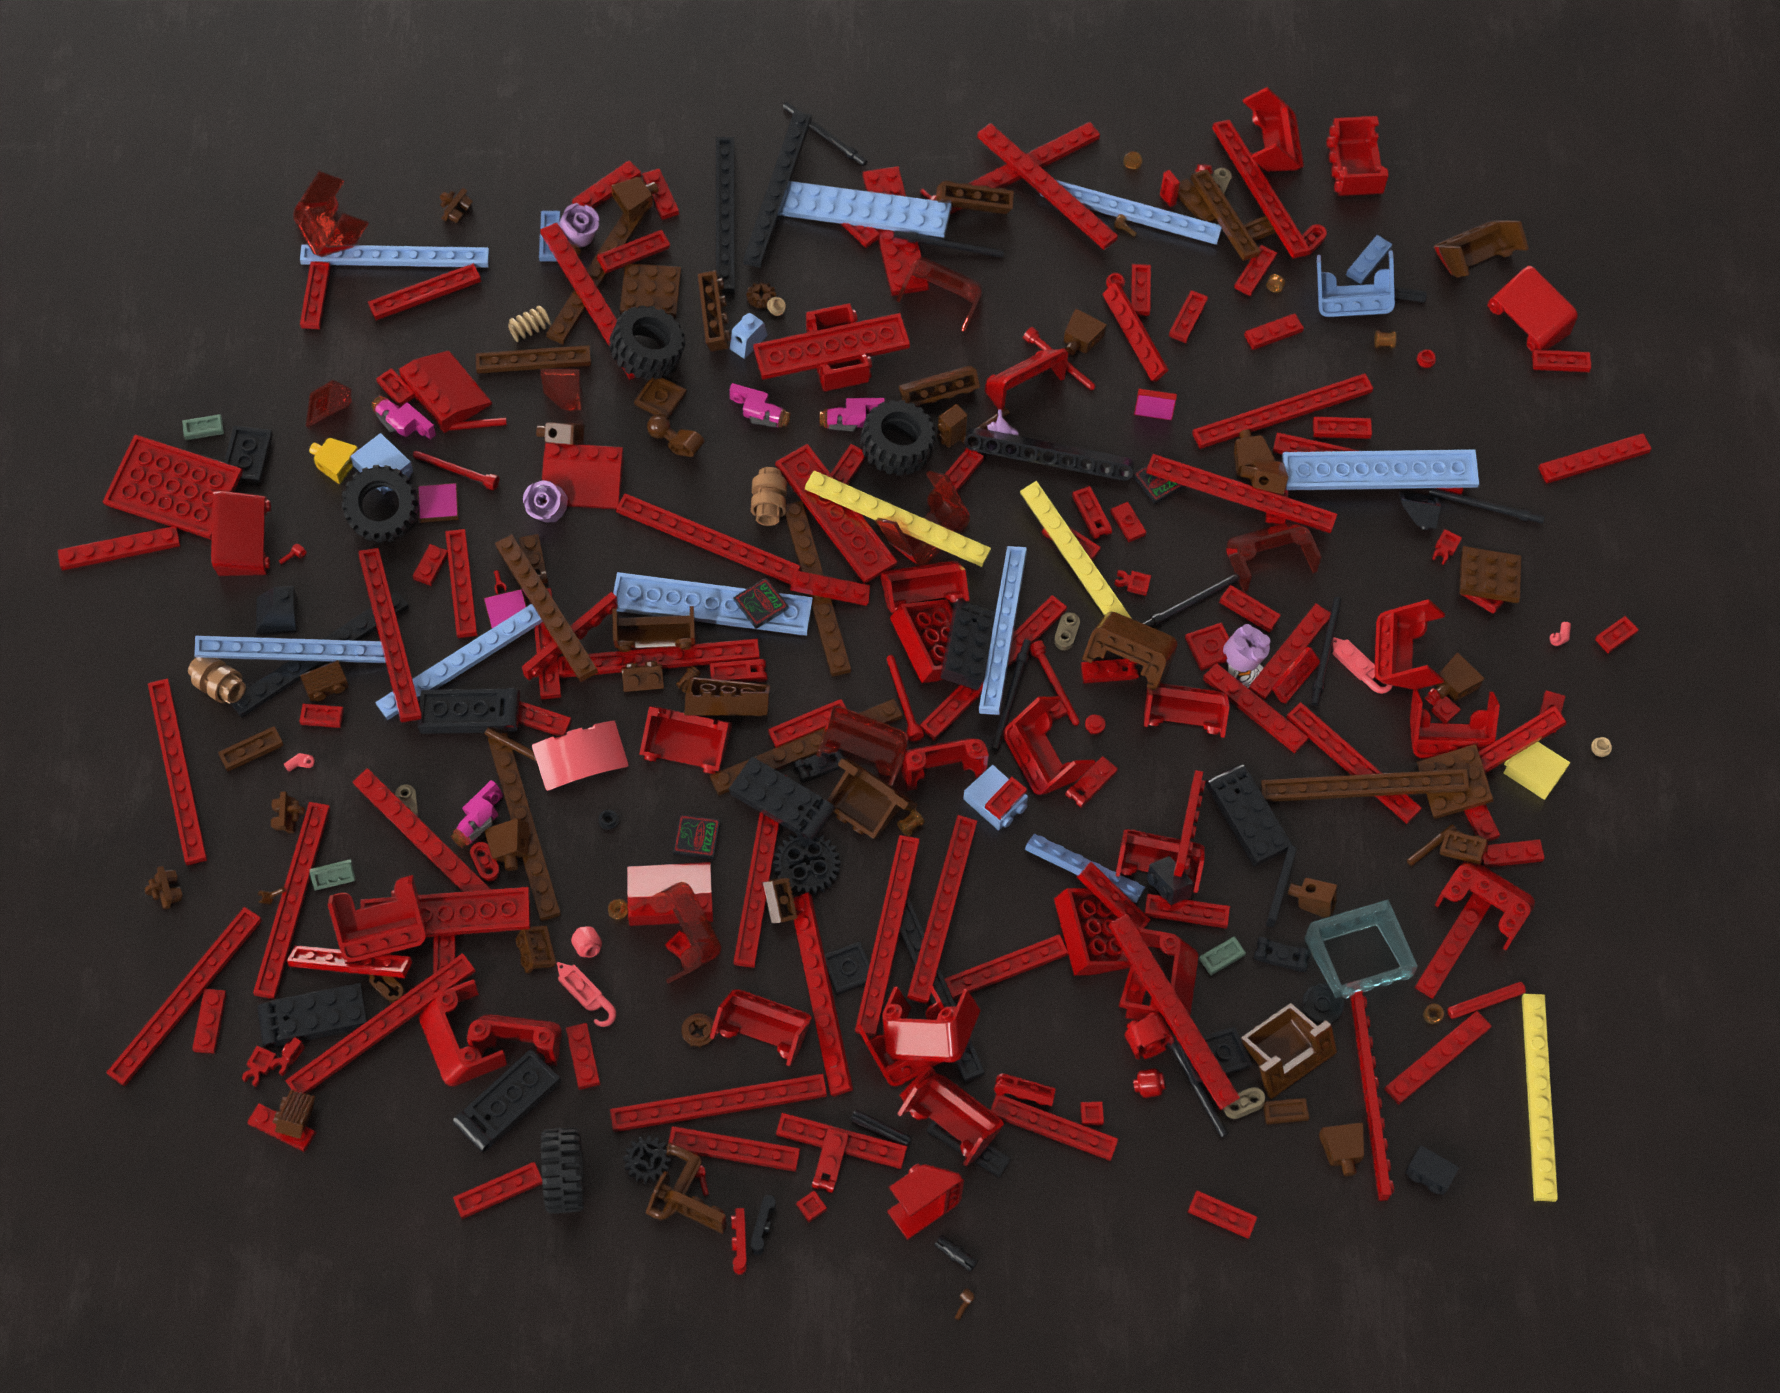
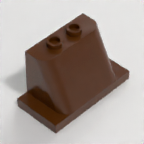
[827,758,918,839]
[1241,1003,1337,1099]

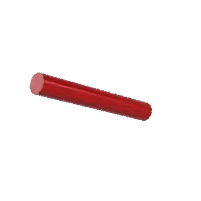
[449,417,507,430]

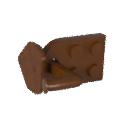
[646,1143,727,1234]

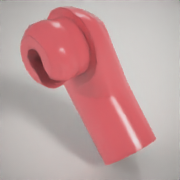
[1550,622,1571,646]
[284,753,315,772]

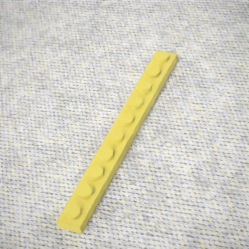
[805,471,991,567]
[1020,481,1132,619]
[1522,994,1558,1202]

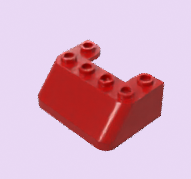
[1435,861,1535,950]
[328,875,426,962]

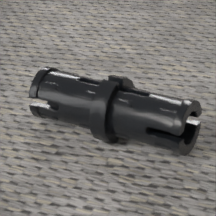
[935,1234,978,1272]

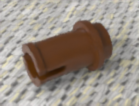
[676,666,701,692]

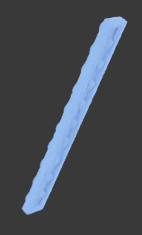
[1040,180,1222,245]
[300,245,489,267]
[979,546,1027,715]
[375,604,542,720]
[195,636,386,663]

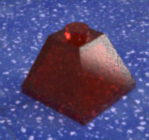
[541,369,582,411]
[306,380,352,427]

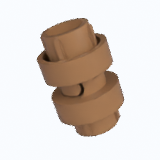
[751,467,787,526]
[188,657,246,704]

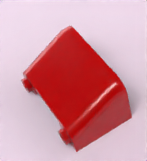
[1487,266,1578,351]
[211,491,271,576]
[639,707,733,774]
[900,738,988,791]
[467,1014,562,1066]

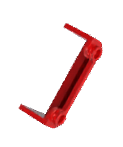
[985,349,1068,410]

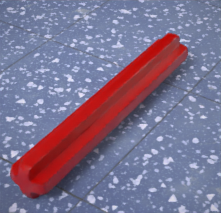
[1447,982,1526,1019]

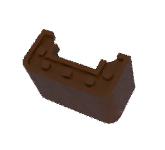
[1082,612,1178,691]

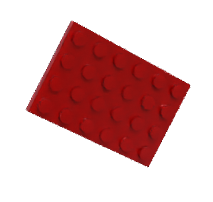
[103,435,243,540]

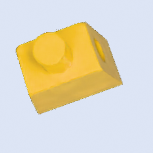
[309,438,358,484]

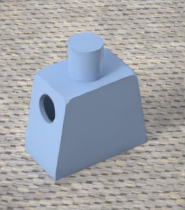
[730,313,767,359]

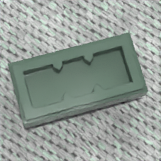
[182,414,224,440]
[309,859,356,891]
[1199,936,1246,975]

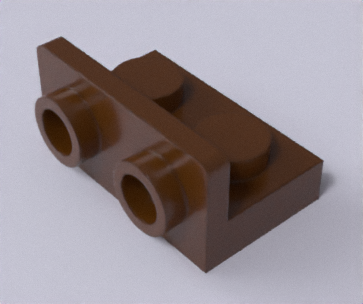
[621,661,664,692]
[1440,830,1488,865]
[516,926,556,974]

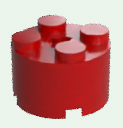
[1125,1012,1174,1059]

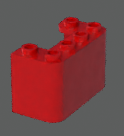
[1326,116,1389,196]
[806,303,872,392]

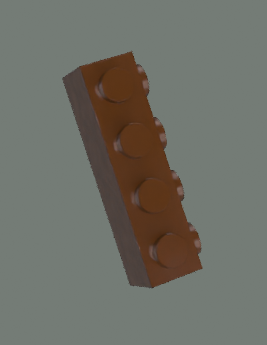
[936,181,1014,214]
[698,271,731,351]
[898,366,980,407]

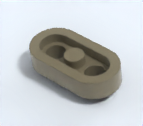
[1212,168,1231,195]
[1054,612,1080,650]
[395,785,418,817]
[1224,1087,1265,1119]

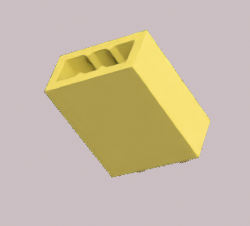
[1504,742,1570,800]

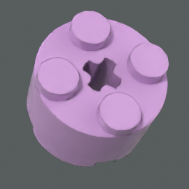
[559,203,599,249]
[523,480,568,522]
[1223,624,1270,672]

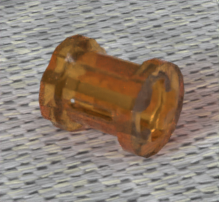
[1374,330,1396,348]
[897,810,925,836]

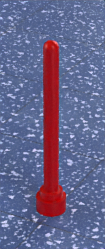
[1023,327,1095,390]
[413,451,500,491]
[1029,640,1080,726]
[887,655,924,741]

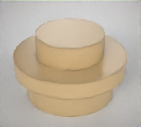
[767,297,786,316]
[1591,737,1612,757]

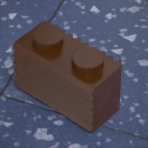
[937,404,967,448]
[300,660,349,702]
[763,878,798,923]
[273,1090,315,1139]

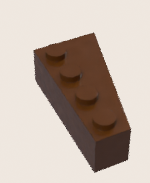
[684,677,771,716]

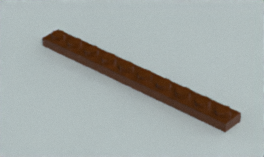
[546,208,650,345]
[785,501,851,677]
[495,535,598,682]
[710,699,903,795]
[488,733,561,921]
[1261,769,1469,802]

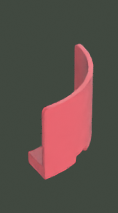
[532,720,629,791]

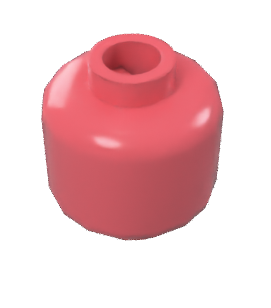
[571,926,602,958]

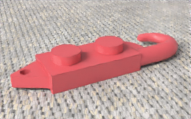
[1332,637,1393,694]
[557,962,616,1027]

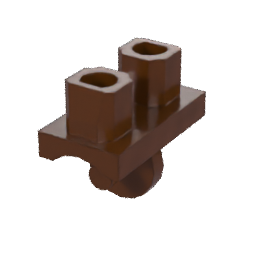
[440,188,473,223]
[271,791,305,834]
[144,866,182,910]

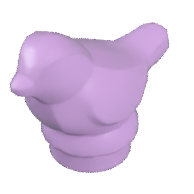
[987,409,1019,436]

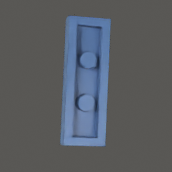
[539,211,560,261]
[1346,235,1392,284]

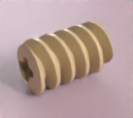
[508,306,551,342]

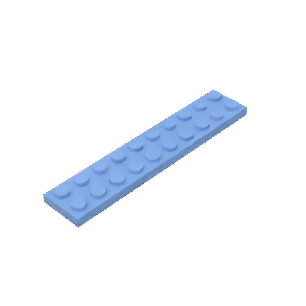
[779,181,952,237]
[1282,450,1479,490]
[613,572,813,636]

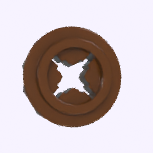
[746,281,776,308]
[681,1014,714,1047]

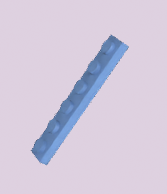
[1025,834,1145,904]

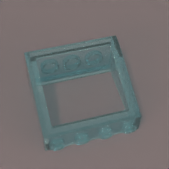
[1305,899,1418,998]

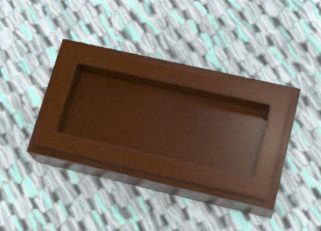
[1263,1098,1309,1124]

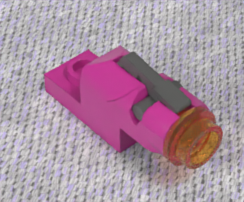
[730,383,791,428]
[371,396,436,439]
[820,398,885,431]
[451,780,504,848]

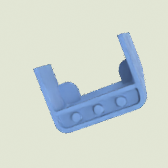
[1317,251,1395,317]

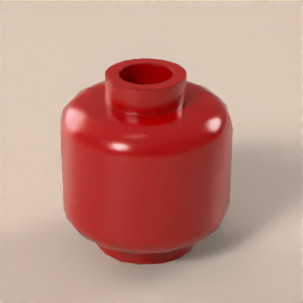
[1133,1068,1166,1098]

